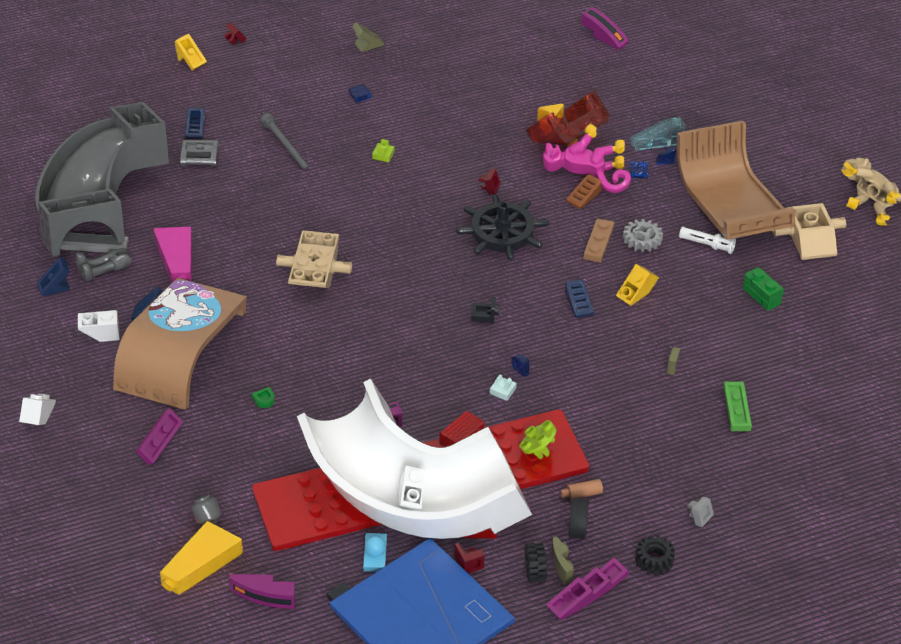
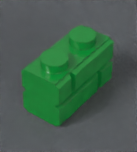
[743,267,784,311]

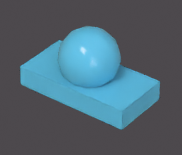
[363,533,387,572]

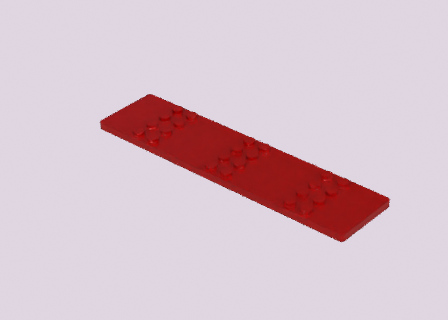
[252,410,589,551]

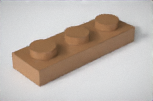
[583,218,615,263]

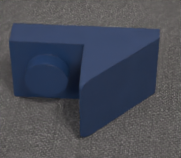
[37,257,70,296]

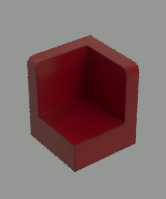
[454,543,485,574]

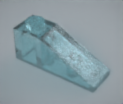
[630,117,686,151]

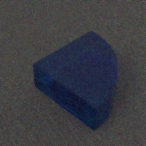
[656,146,676,165]

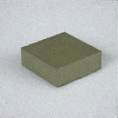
[667,347,680,375]

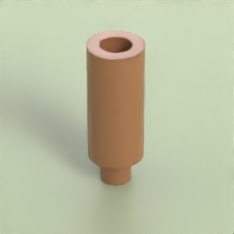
[560,479,603,500]

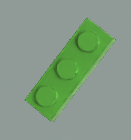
[723,382,752,431]

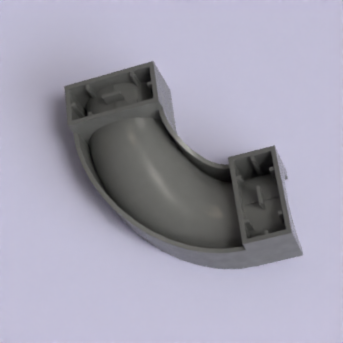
[35,102,169,256]

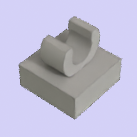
[687,497,714,527]

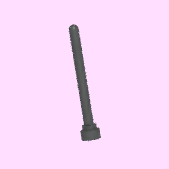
[260,113,308,169]

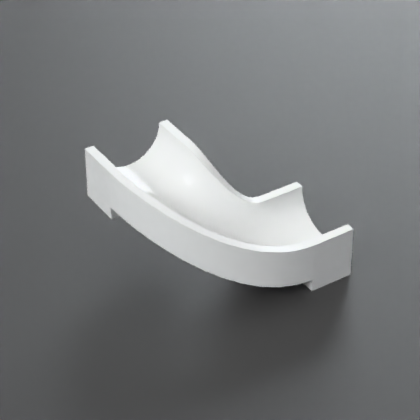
[297,379,532,539]

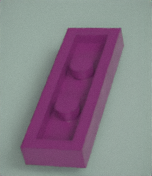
[135,408,183,465]

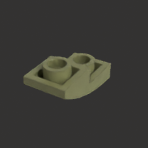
[552,536,574,585]

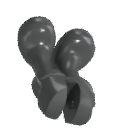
[75,248,133,282]

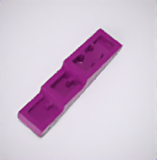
[546,557,630,620]

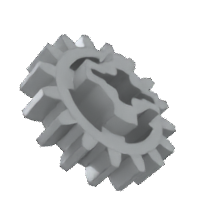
[623,219,663,252]

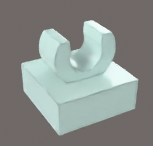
[490,374,517,401]

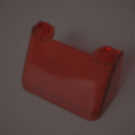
[526,90,610,145]

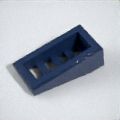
[185,108,205,139]
[565,279,594,318]

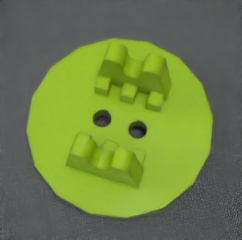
[519,420,557,459]

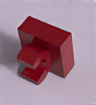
[224,22,247,45]
[479,169,501,194]

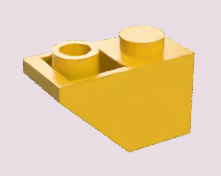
[616,264,659,306]

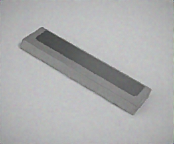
[60,232,129,253]

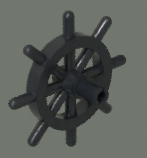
[456,194,549,260]

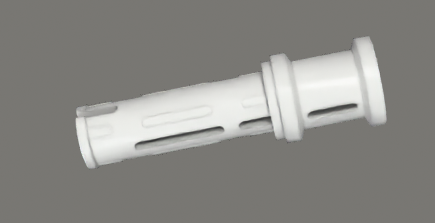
[679,227,736,254]

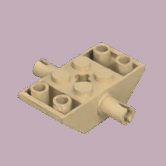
[773,203,846,260]
[276,230,352,288]

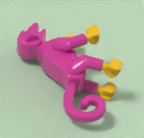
[542,124,631,193]

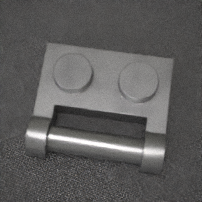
[180,140,219,167]

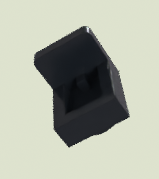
[471,297,499,323]

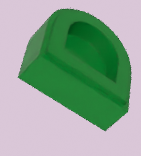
[251,387,275,408]

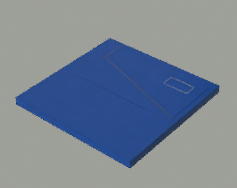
[330,538,515,644]

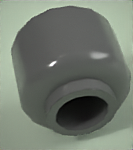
[191,494,222,525]

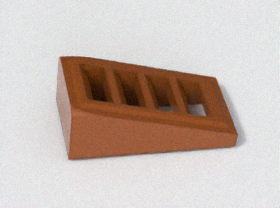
[566,174,602,209]

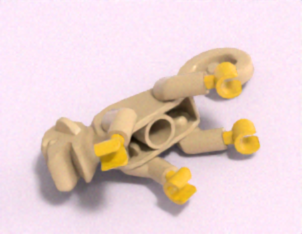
[841,158,901,226]

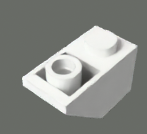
[78,310,120,342]
[19,394,56,425]
[398,466,427,510]

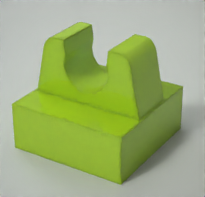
[372,139,394,162]

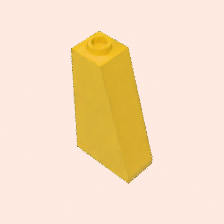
[160,521,243,595]

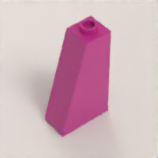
[154,227,192,283]

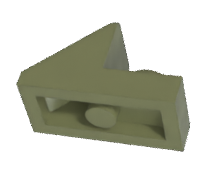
[352,22,384,52]

